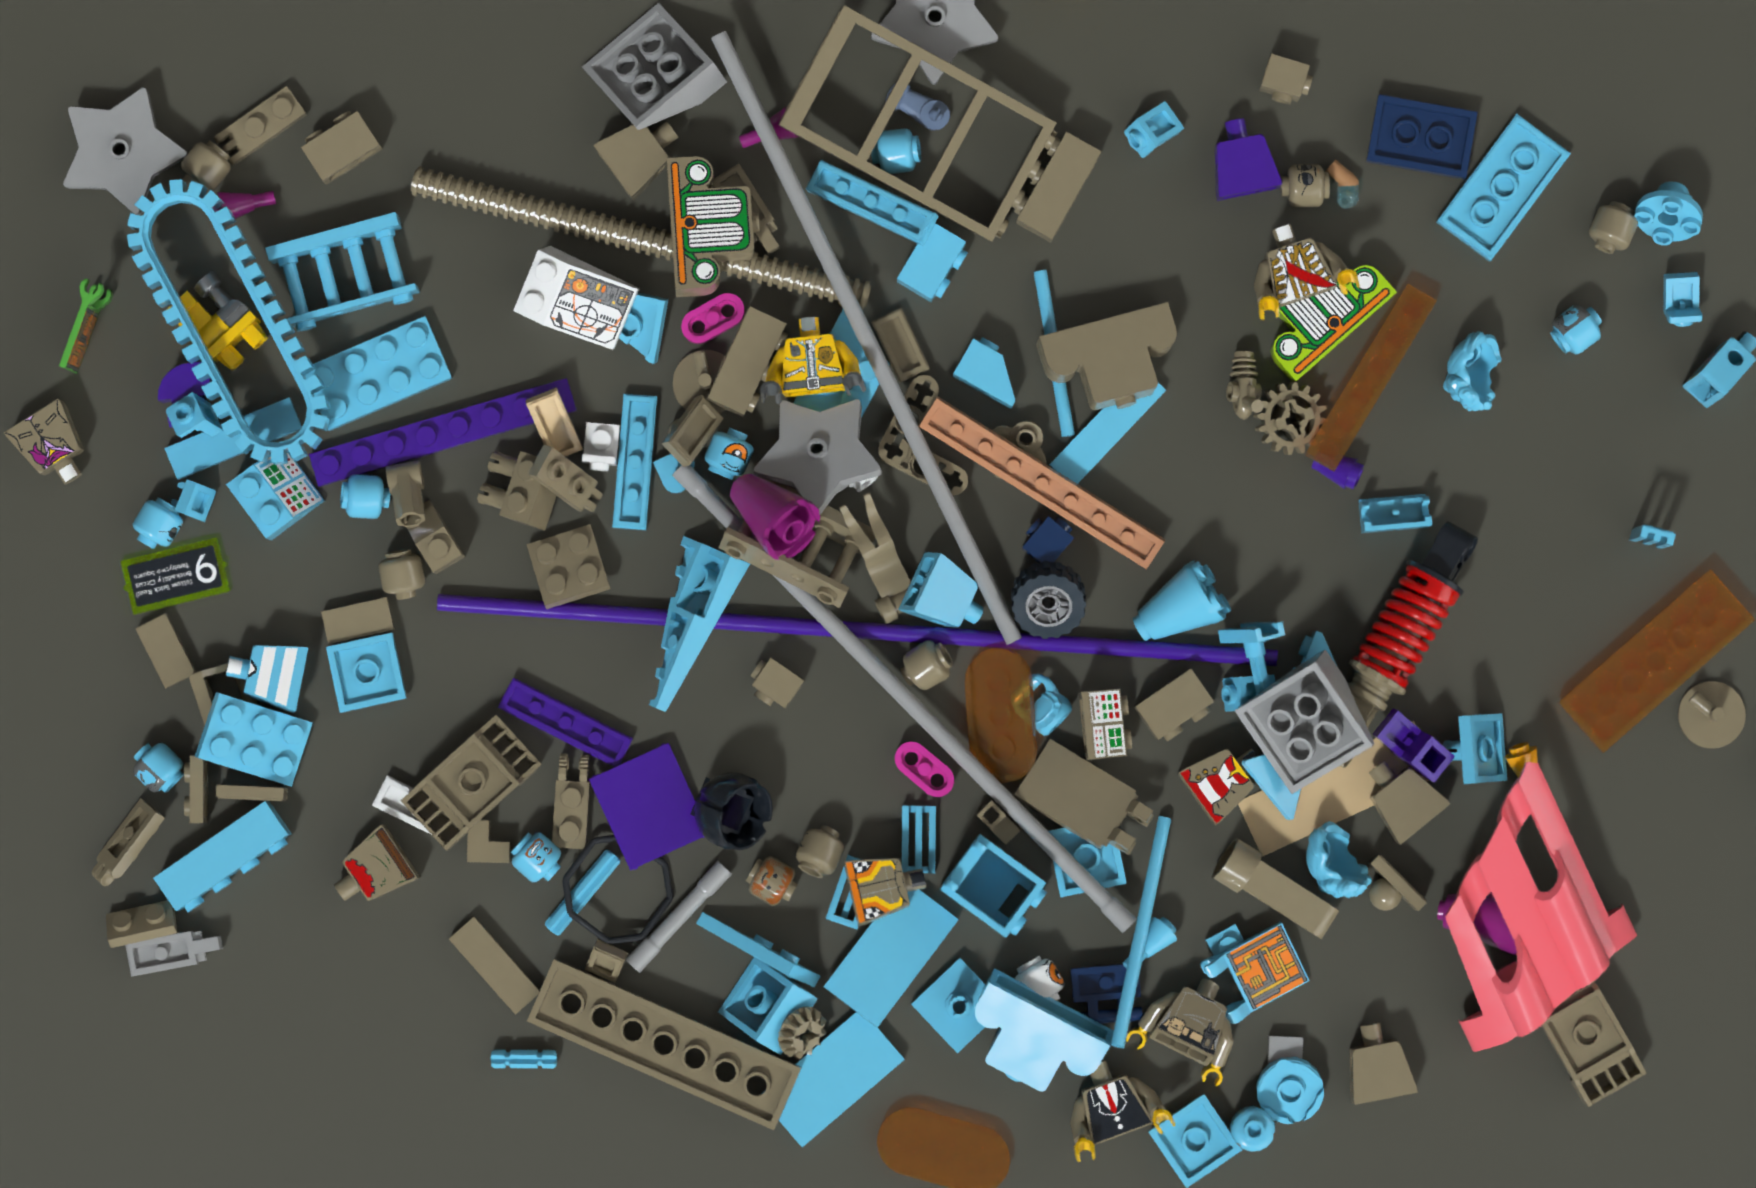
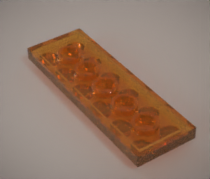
[1557,569,1755,753]

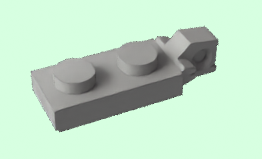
[125,931,223,977]

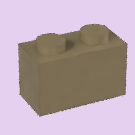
[301,111,382,185]
[1134,668,1214,741]

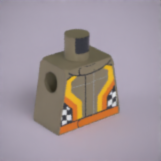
[844,858,926,927]

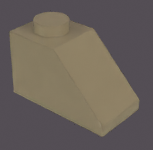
[408,499,465,574]

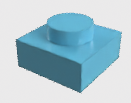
[1205,924,1244,955]

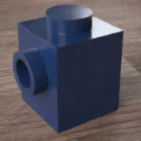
[1022,516,1074,564]

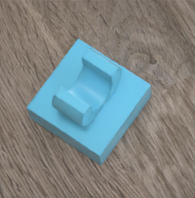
[171,479,217,522]

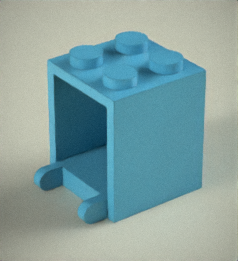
[939,834,1047,938]

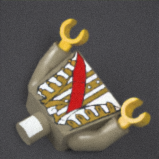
[1253,224,1360,320]

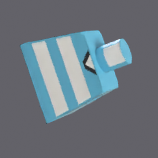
[226,645,308,713]

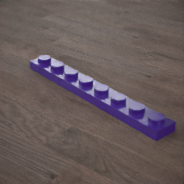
[309,378,577,487]

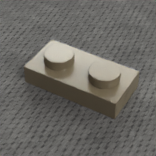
[184,755,208,823]
[106,900,177,948]

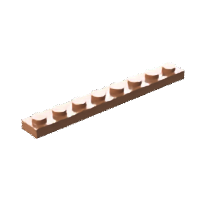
[919,396,1165,570]

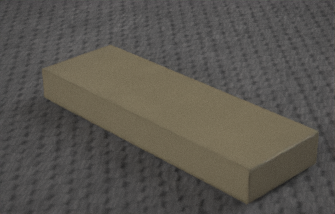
[449,916,540,1015]

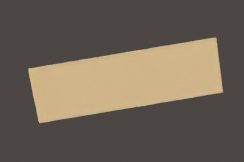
[1238,721,1429,857]

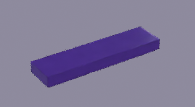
[498,678,633,767]

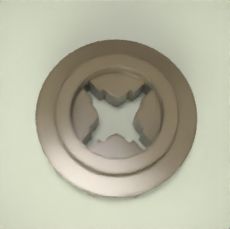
[778,1007,827,1059]

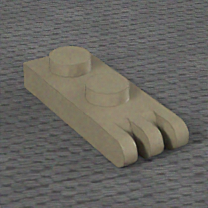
[213,86,307,166]

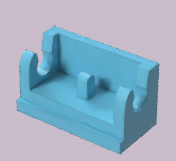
[1358,494,1432,533]

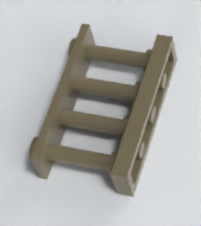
[719,478,875,608]

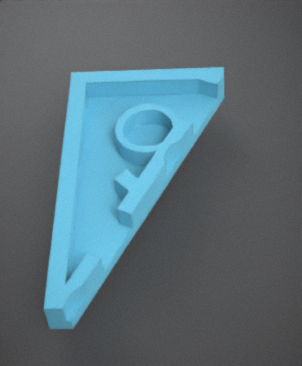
[619,293,669,364]
[696,912,821,988]

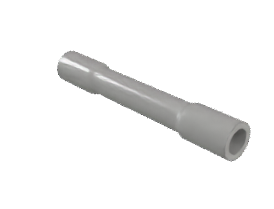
[626,861,732,973]

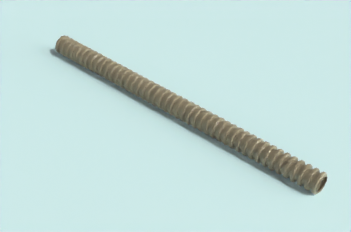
[411,166,871,310]

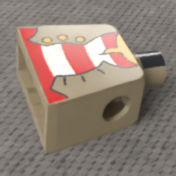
[1178,748,1257,826]

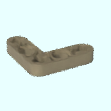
[878,375,968,496]

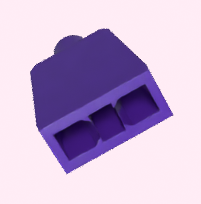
[1215,118,1282,201]

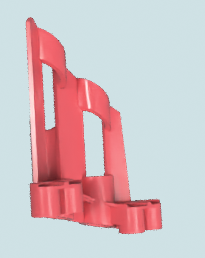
[1445,762,1637,1052]

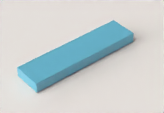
[806,160,939,246]
[1049,383,1166,484]
[612,394,658,531]
[165,397,302,480]

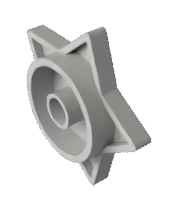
[871,0,998,85]
[63,88,188,215]
[754,399,882,515]

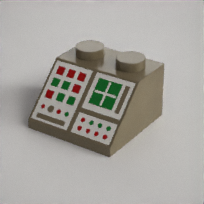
[1078,689,1132,760]

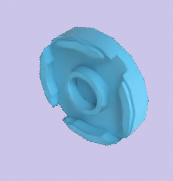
[1256,1057,1324,1124]

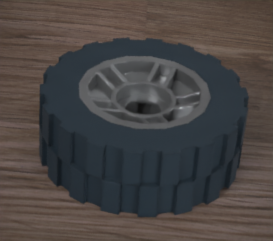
[1011,561,1086,639]

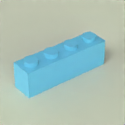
[153,801,292,912]

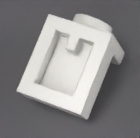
[582,422,620,471]

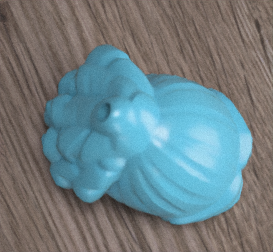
[1443,331,1502,411]
[1306,821,1372,898]

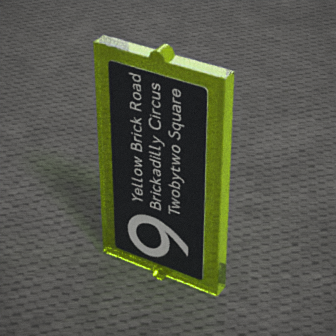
[120,537,230,615]

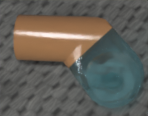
[1325,159,1359,209]

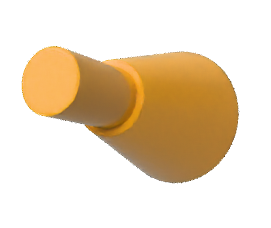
[1505,742,1538,777]

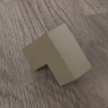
[976,800,1021,845]
[467,820,511,863]

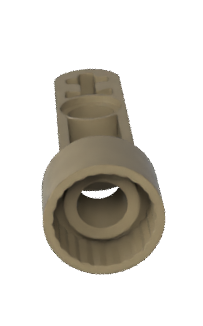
[1212,838,1339,940]

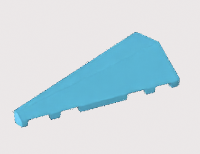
[649,536,750,712]

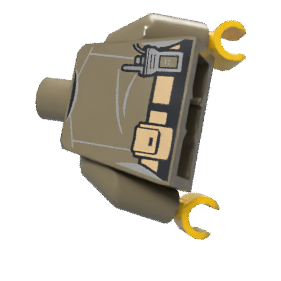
[1126,979,1234,1086]

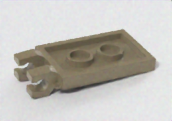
[1014,739,1154,855]

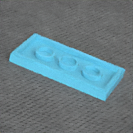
[1436,114,1571,262]
[823,890,959,1028]
[759,1012,905,1147]

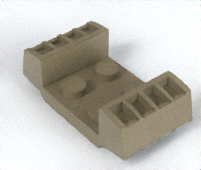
[401,715,542,851]
[1541,981,1647,1107]

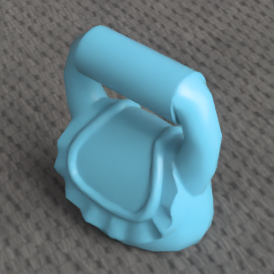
[1011,673,1073,736]

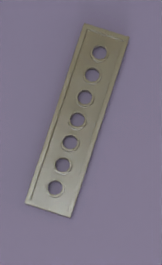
[527,959,802,1130]

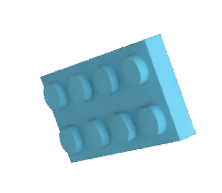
[305,316,453,431]

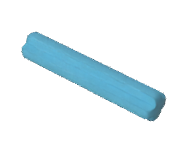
[545,850,620,936]

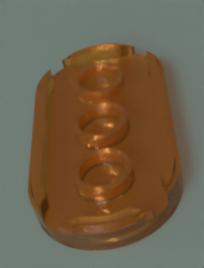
[965,648,1037,783]
[877,1107,1010,1188]

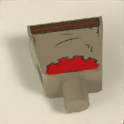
[334,824,420,901]

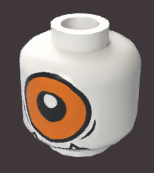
[1015,956,1065,1001]

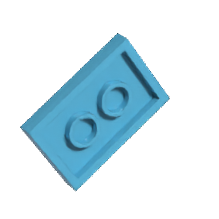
[195,692,313,787]

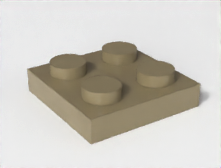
[526,524,611,609]

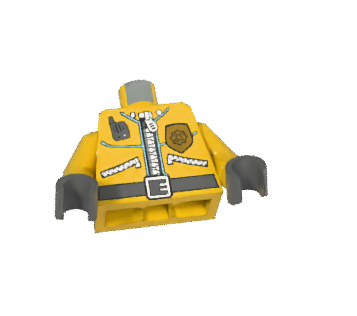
[760,317,866,404]

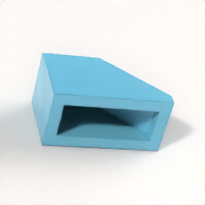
[952,338,1015,409]

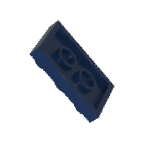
[1366,94,1478,180]

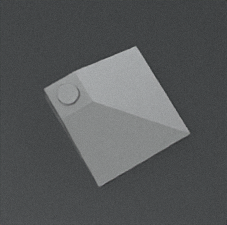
[582,3,727,130]
[1235,649,1375,794]

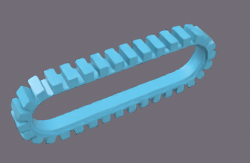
[127,179,330,465]

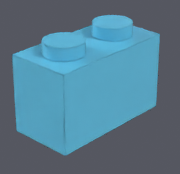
[897,223,968,302]

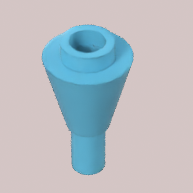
[1123,917,1177,969]

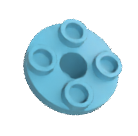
[1634,181,1703,246]

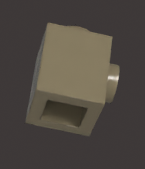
[1259,53,1313,104]
[751,658,805,709]

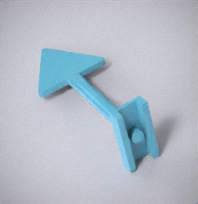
[1218,622,1301,820]

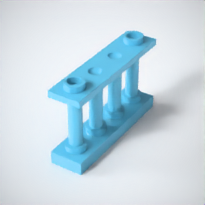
[265,212,420,332]

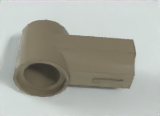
[386,460,426,529]

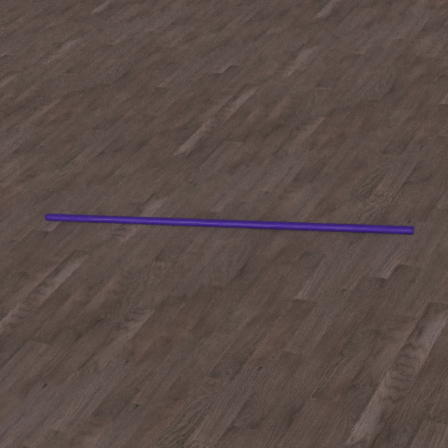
[437,594,1278,666]

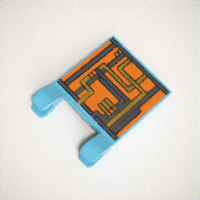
[1200,922,1310,1024]

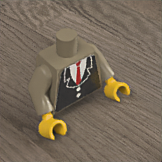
[1070,1060,1176,1162]

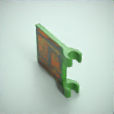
[59,278,113,374]

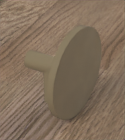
[673,350,726,414]
[1678,681,1746,749]

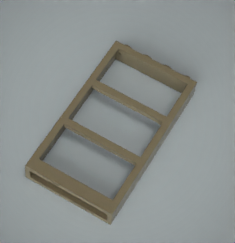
[778,5,1058,242]

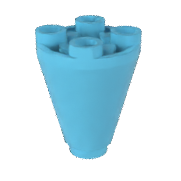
[1133,561,1232,641]

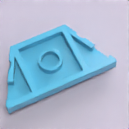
[793,310,890,419]

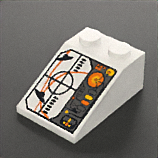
[513,246,639,350]

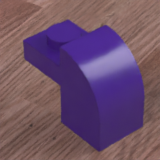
[158,362,212,434]
[1372,708,1455,782]

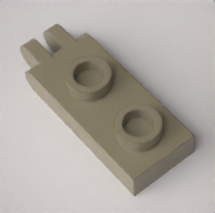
[528,445,603,512]
[92,798,165,886]

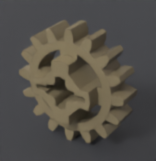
[1253,382,1328,455]

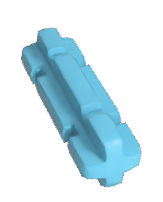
[491,1050,557,1068]

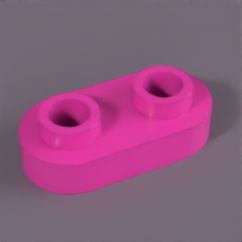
[681,293,745,344]
[895,742,954,797]

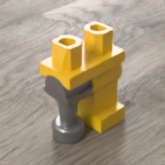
[166,271,268,371]

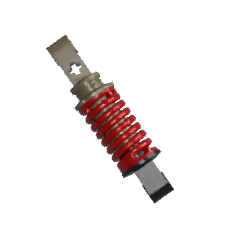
[1340,521,1478,768]

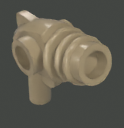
[1226,351,1264,420]

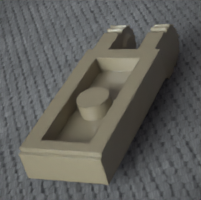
[552,753,590,849]

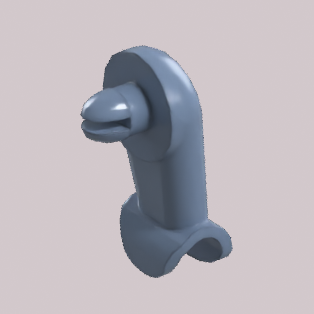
[886,83,950,130]

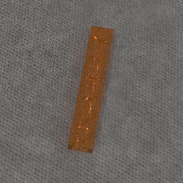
[1305,284,1437,472]

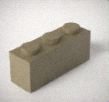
[1014,132,1102,243]
[706,306,788,417]

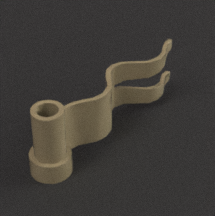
[839,492,911,624]

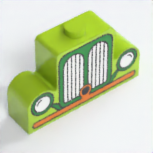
[1270,265,1397,382]

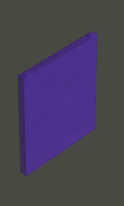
[589,743,705,871]

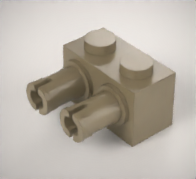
[477,451,556,531]

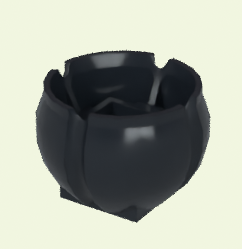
[690,772,773,850]

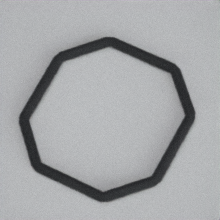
[562,835,673,945]

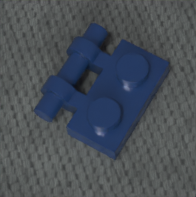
[1070,964,1143,1025]

